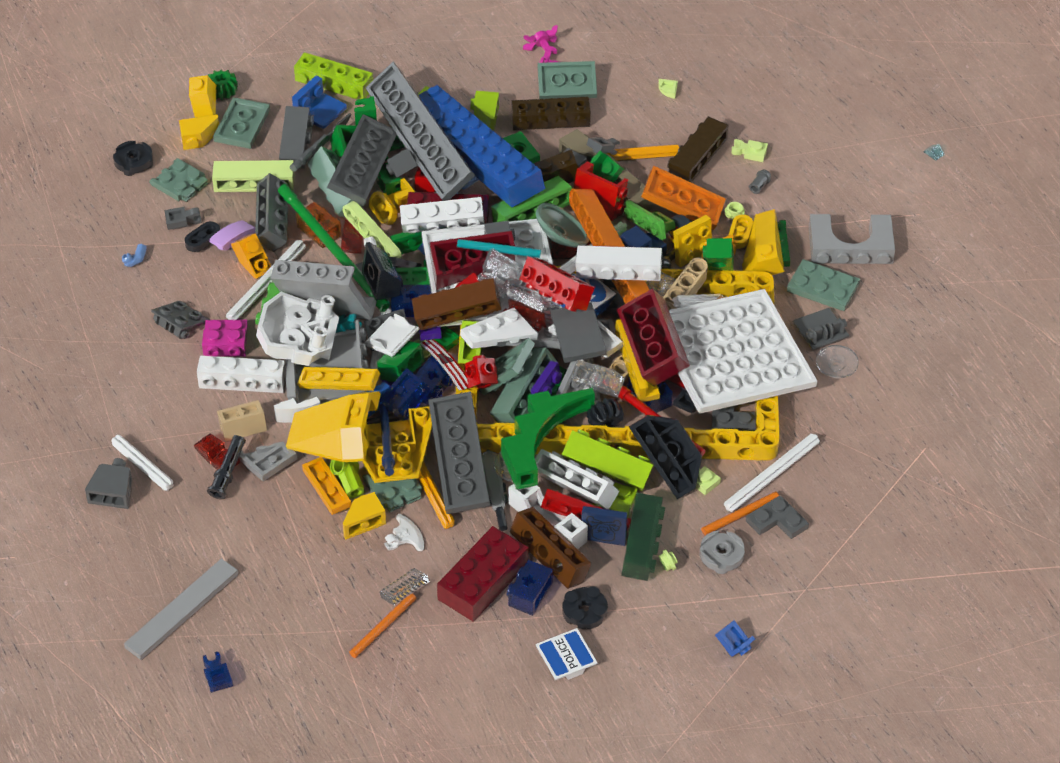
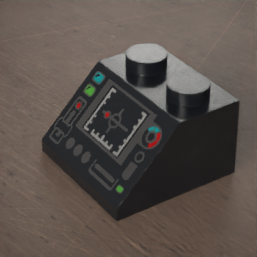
[362,242,403,301]

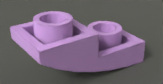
[210,220,255,250]

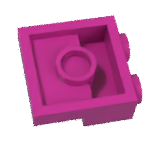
[202,320,248,357]

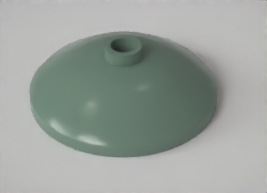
[536,203,589,248]

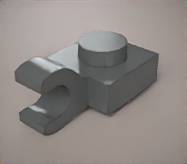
[586,137,620,155]
[164,207,202,230]

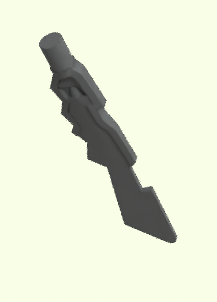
[290,113,352,172]

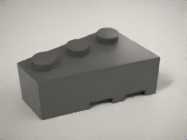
[279,106,314,169]

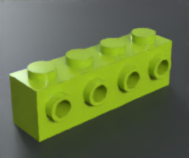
[294,52,373,100]
[562,429,653,491]

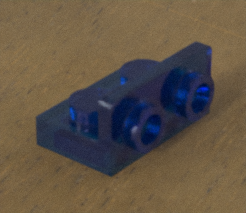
[379,368,431,421]

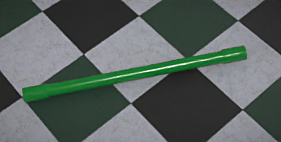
[278,184,390,312]

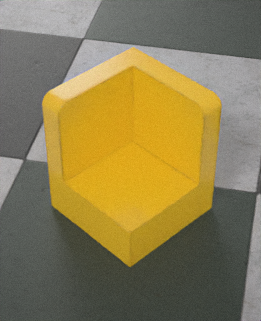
[388,178,415,213]

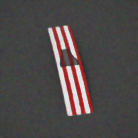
[420,339,468,390]

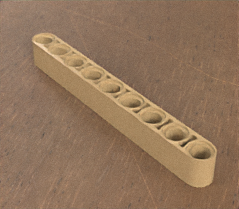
[599,258,708,401]

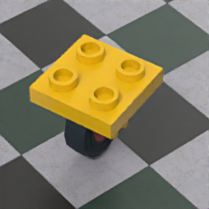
[669,214,712,267]

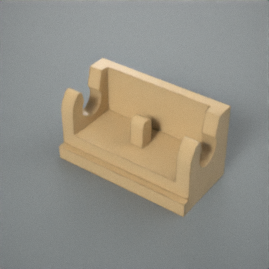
[217,400,267,442]

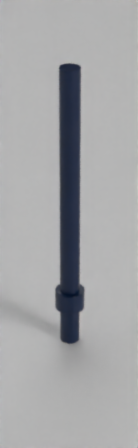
[379,404,395,476]

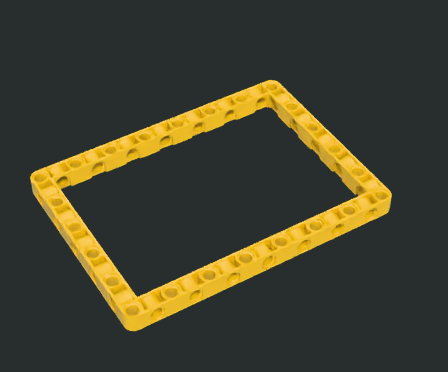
[455,266,780,461]

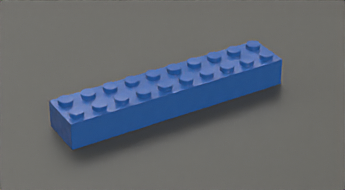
[419,85,545,207]

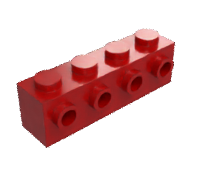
[519,256,595,312]

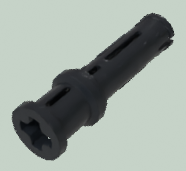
[207,435,246,499]

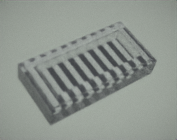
[379,568,429,605]

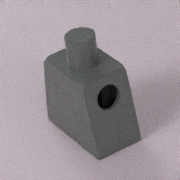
[85,458,132,509]

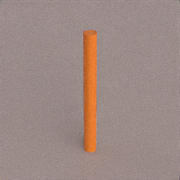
[701,491,779,536]
[349,593,417,658]

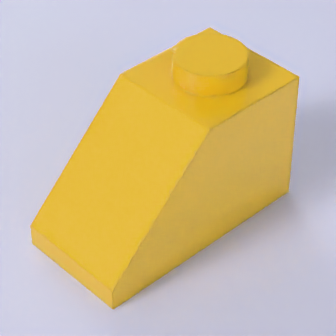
[189,75,216,118]
[179,114,219,150]
[343,492,386,540]

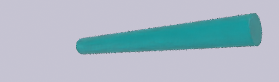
[457,239,541,258]

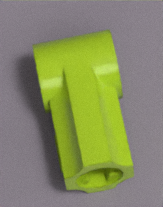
[330,460,365,499]

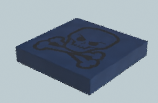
[582,506,628,546]

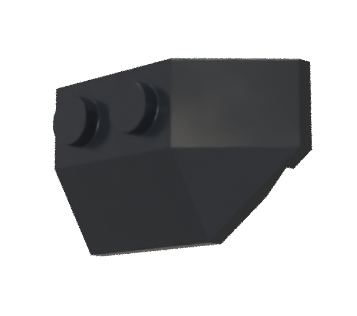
[629,415,702,500]

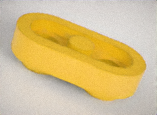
[369,191,398,225]
[729,214,753,249]

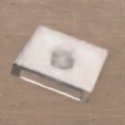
[506,285,561,312]

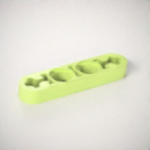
[343,201,402,259]

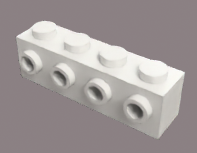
[400,197,484,233]
[576,246,662,281]
[197,356,286,393]
[535,449,619,510]

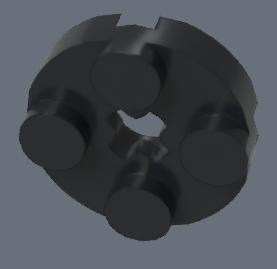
[113,141,153,176]
[562,586,608,630]

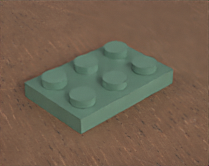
[537,61,597,99]
[213,97,270,149]
[787,259,860,311]
[478,338,535,395]

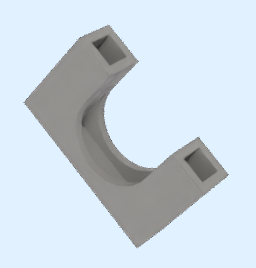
[808,214,895,264]

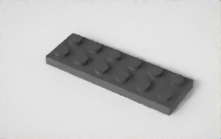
[327,114,397,205]
[428,392,490,514]

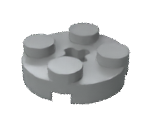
[699,531,745,574]

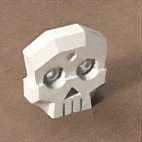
[256,291,339,366]

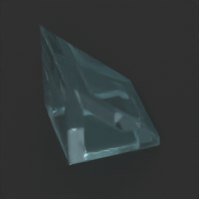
[923,144,945,160]

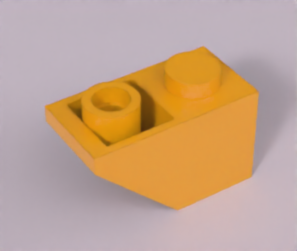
[231,233,272,279]

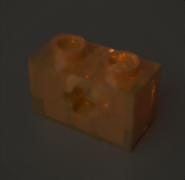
[296,201,341,248]

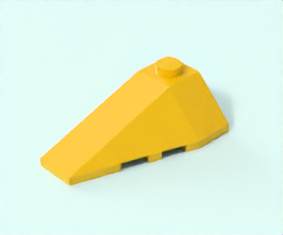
[742,209,784,275]

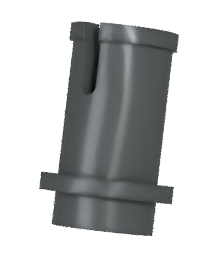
[749,169,771,194]

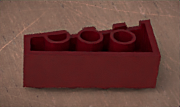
[430,231,515,290]

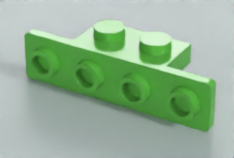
[624,200,675,240]

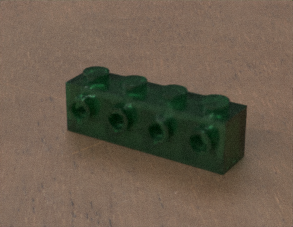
[621,492,665,581]

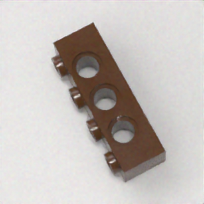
[510,507,591,589]

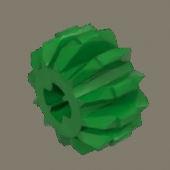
[208,69,238,100]

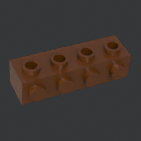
[412,278,502,330]

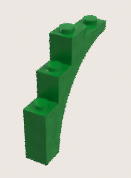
[501,388,595,490]

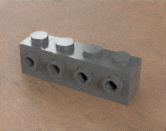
[255,173,288,252]

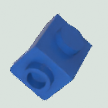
[715,620,755,657]

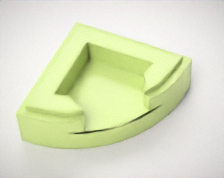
[658,79,678,99]

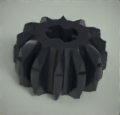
[587,398,624,428]

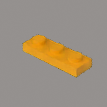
[302,457,352,515]

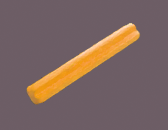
[607,144,679,161]
[418,461,455,529]

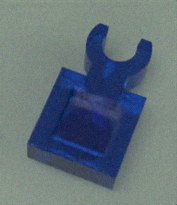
[203,651,233,693]

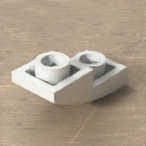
[274,397,320,423]

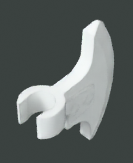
[384,514,424,551]

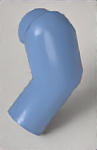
[122,244,147,267]

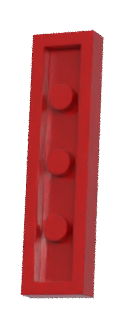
[540,488,631,530]

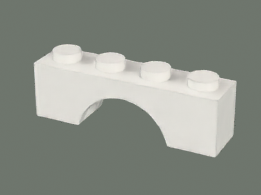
[509,484,588,549]

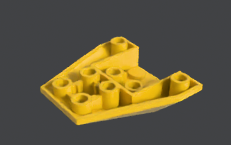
[286,391,381,462]
[362,407,432,483]

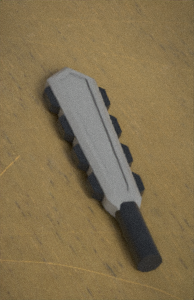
[482,449,508,531]

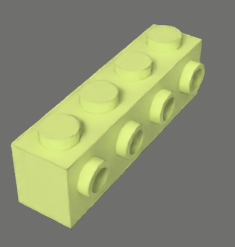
[212,160,295,192]

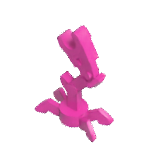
[523,25,558,63]

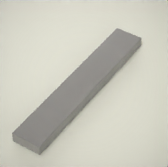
[124,558,238,660]

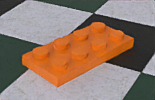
[641,165,726,230]

